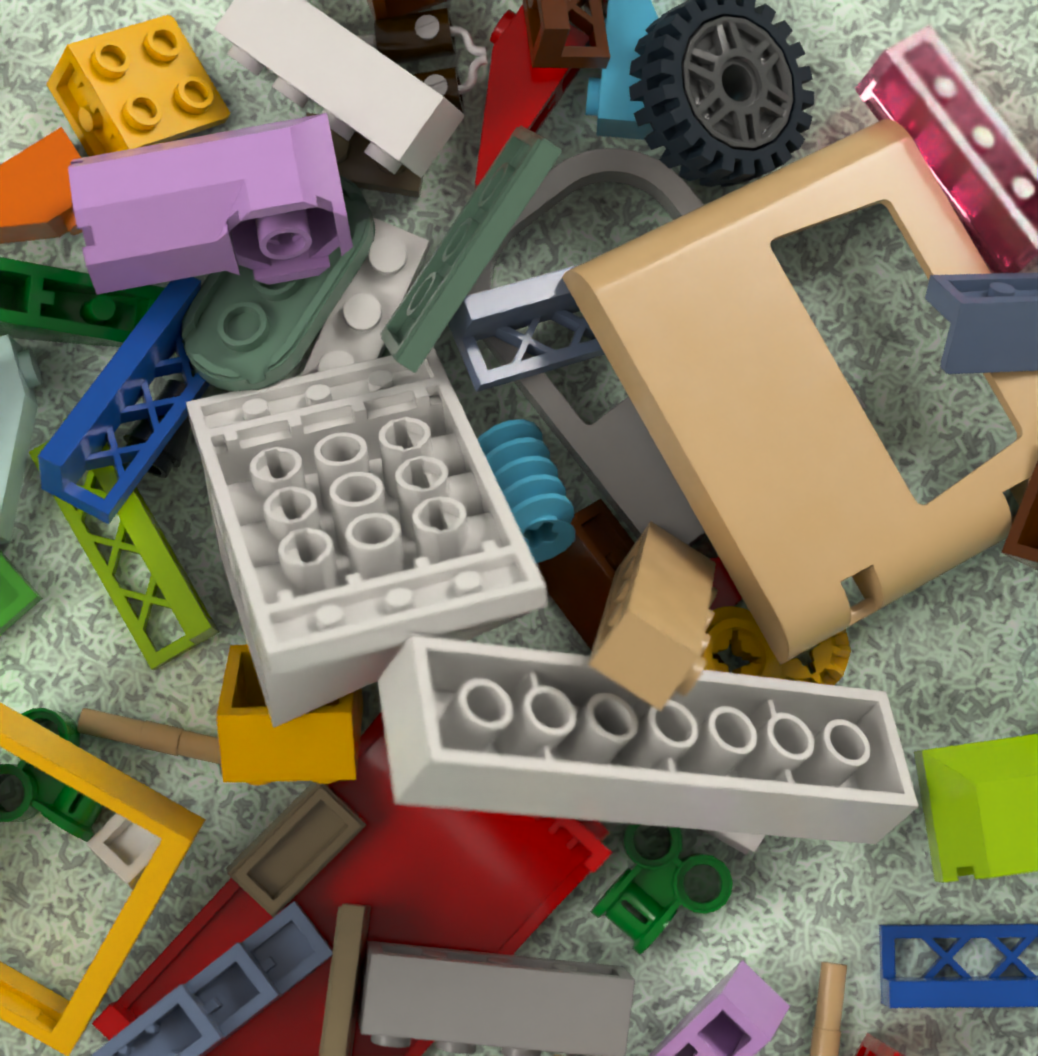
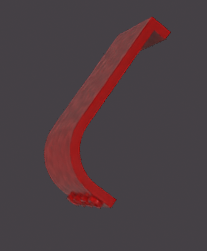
[92,711,612,1056]

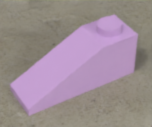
[648,960,790,1056]

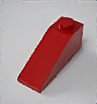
[475,4,590,189]

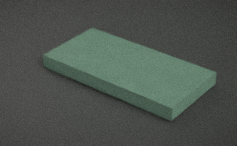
[380,125,563,373]

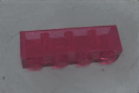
[855,25,1038,273]

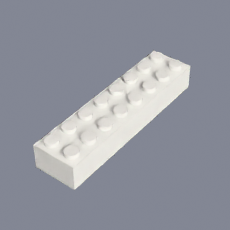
[378,635,919,844]

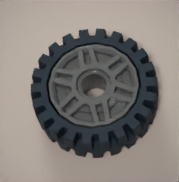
[629,0,814,187]

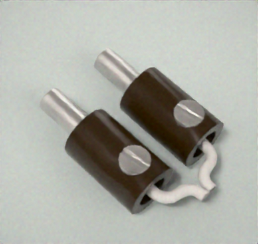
[357,8,488,114]

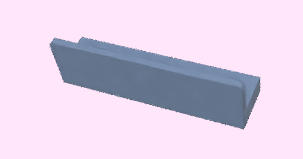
[925,272,1038,374]

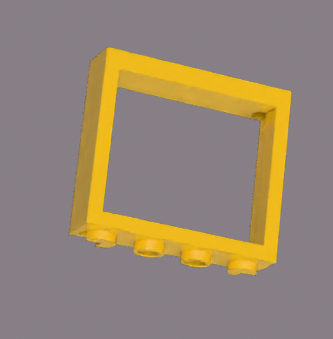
[0,702,206,1056]

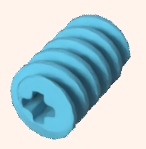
[477,419,575,563]

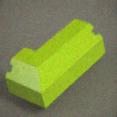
[914,734,1038,883]

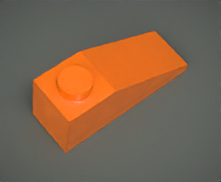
[0,127,83,244]

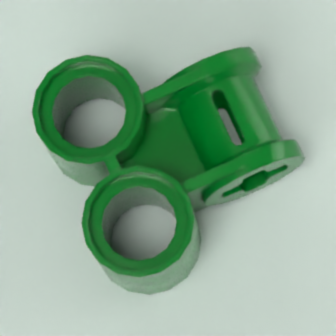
[0,708,105,842]
[590,823,733,955]

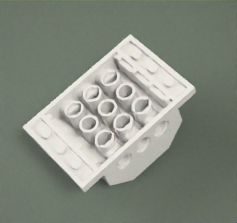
[186,346,547,727]

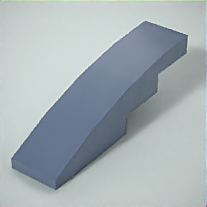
[90,901,333,1056]

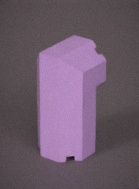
[68,113,353,295]

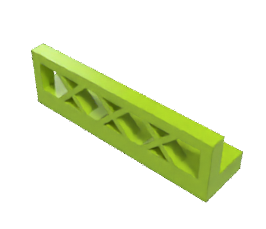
[28,418,220,670]

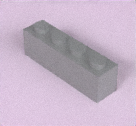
[357,941,635,1056]

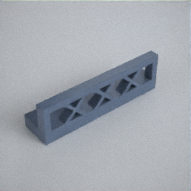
[448,264,605,392]

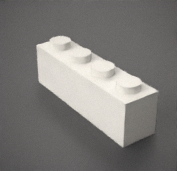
[214,0,465,178]

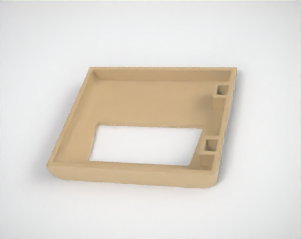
[562,119,1038,665]

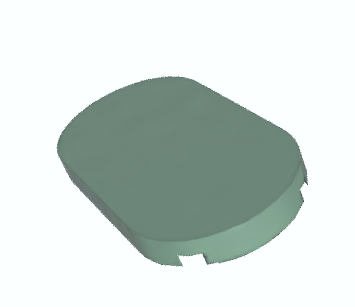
[182,175,375,391]

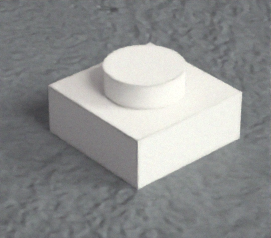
[86,813,162,890]

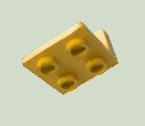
[46,15,230,156]

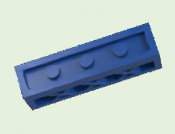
[38,277,210,524]
[879,924,1038,1008]

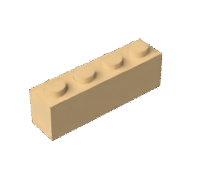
[589,521,718,711]

